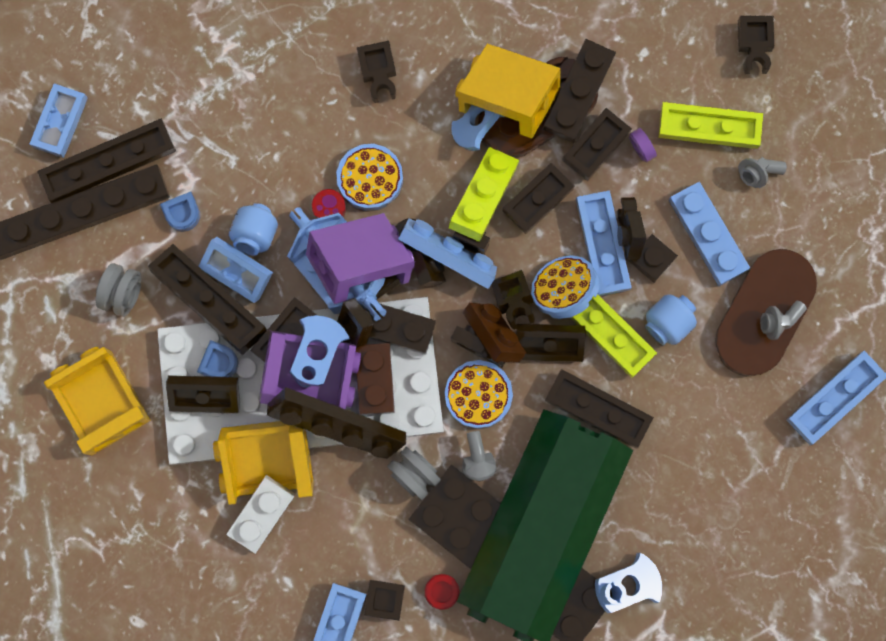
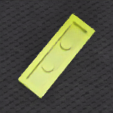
[658,102,763,149]
[449,147,519,242]
[570,294,657,378]

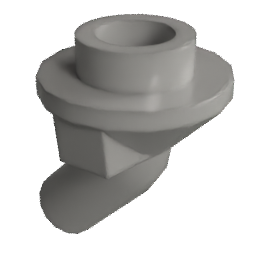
[738,157,787,188]
[760,300,807,340]
[462,431,496,481]

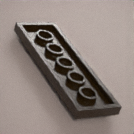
[409,464,612,641]

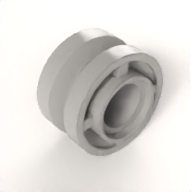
[96,263,141,317]
[387,446,441,500]

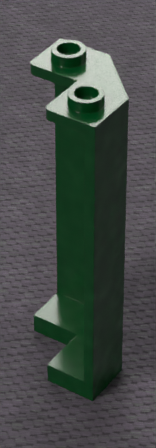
[456,409,634,641]

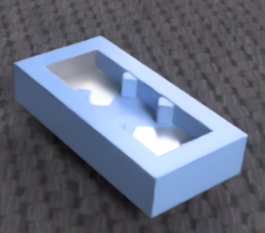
[29,84,88,158]
[199,237,273,303]

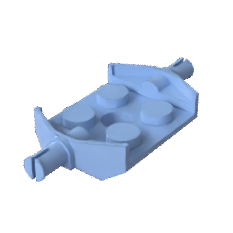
[287,207,386,321]

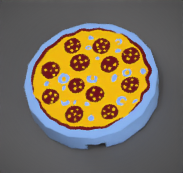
[336,144,403,211]
[531,255,599,319]
[444,360,513,429]

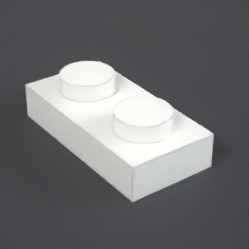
[226,475,295,554]

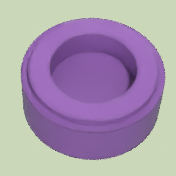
[629,128,657,163]

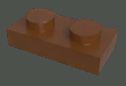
[462,303,526,363]
[356,343,395,416]

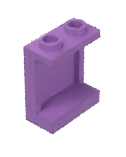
[306,213,415,304]
[259,330,361,409]

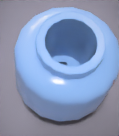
[229,203,278,256]
[645,294,697,345]

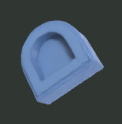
[160,192,200,232]
[197,340,239,377]

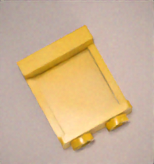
[455,43,560,138]
[44,347,151,456]
[213,421,314,505]

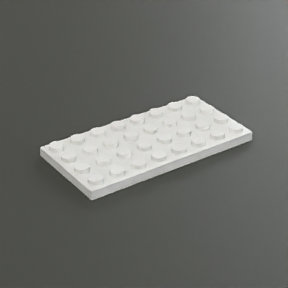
[157,297,444,465]

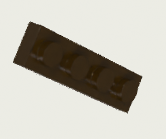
[37,118,176,203]
[148,244,267,355]
[267,387,406,459]

